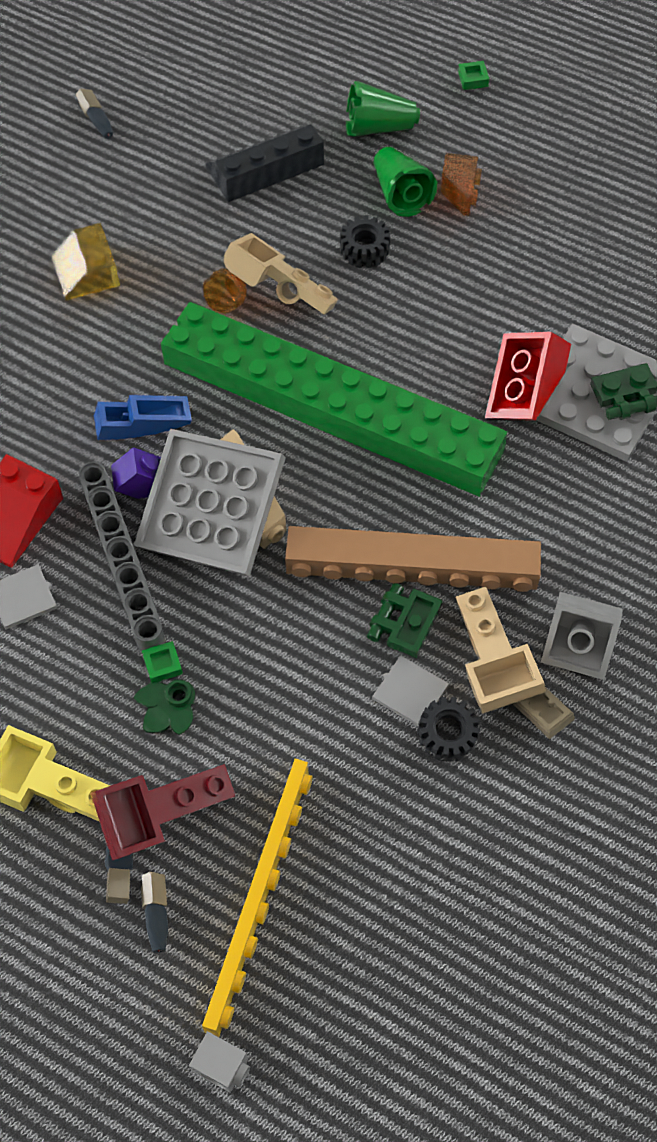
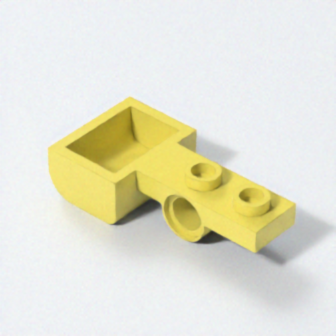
[0,725,110,821]

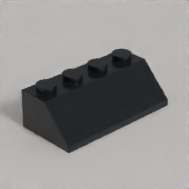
[205,124,324,203]

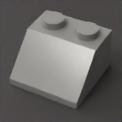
[541,592,623,680]

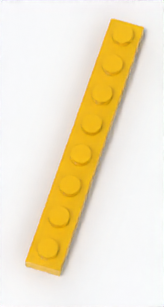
[202,759,313,1037]

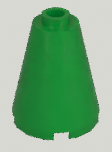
[346,81,420,137]
[374,147,438,217]

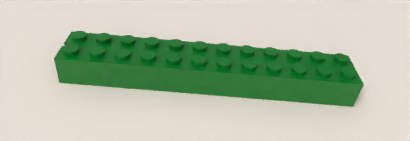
[161,302,508,497]

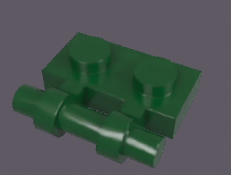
[590,363,657,420]
[367,583,443,658]

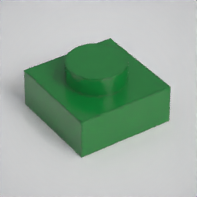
[458,61,489,90]
[142,641,183,683]

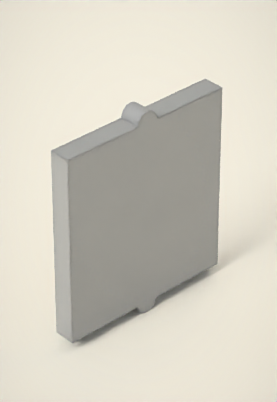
[0,564,57,630]
[372,656,449,726]

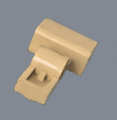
[224,233,338,314]
[456,587,546,714]

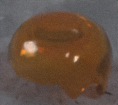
[203,268,247,314]

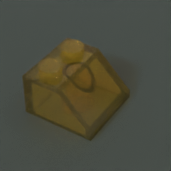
[52,223,120,301]

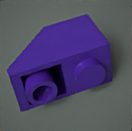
[111,447,161,499]

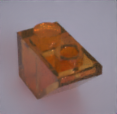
[441,153,482,216]

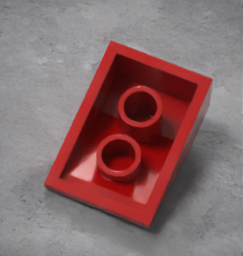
[485,332,572,421]
[0,454,64,568]

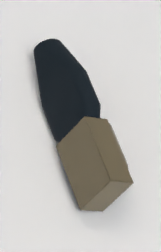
[75,88,113,139]
[105,846,133,904]
[141,872,168,953]

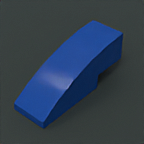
[94,395,192,440]

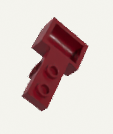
[90,764,235,860]

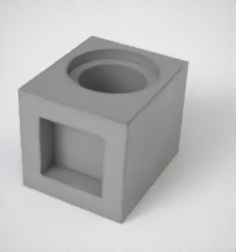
[189,1031,250,1093]

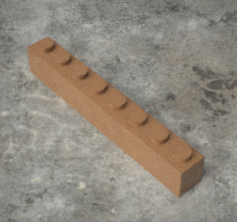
[285,526,541,592]

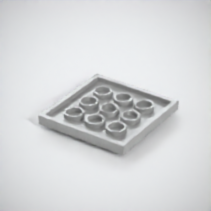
[536,323,657,462]
[134,429,286,577]

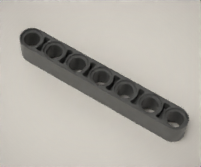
[79,462,165,652]

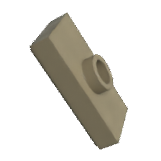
[513,687,575,739]

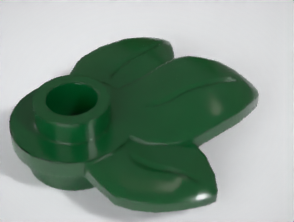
[134,680,196,735]

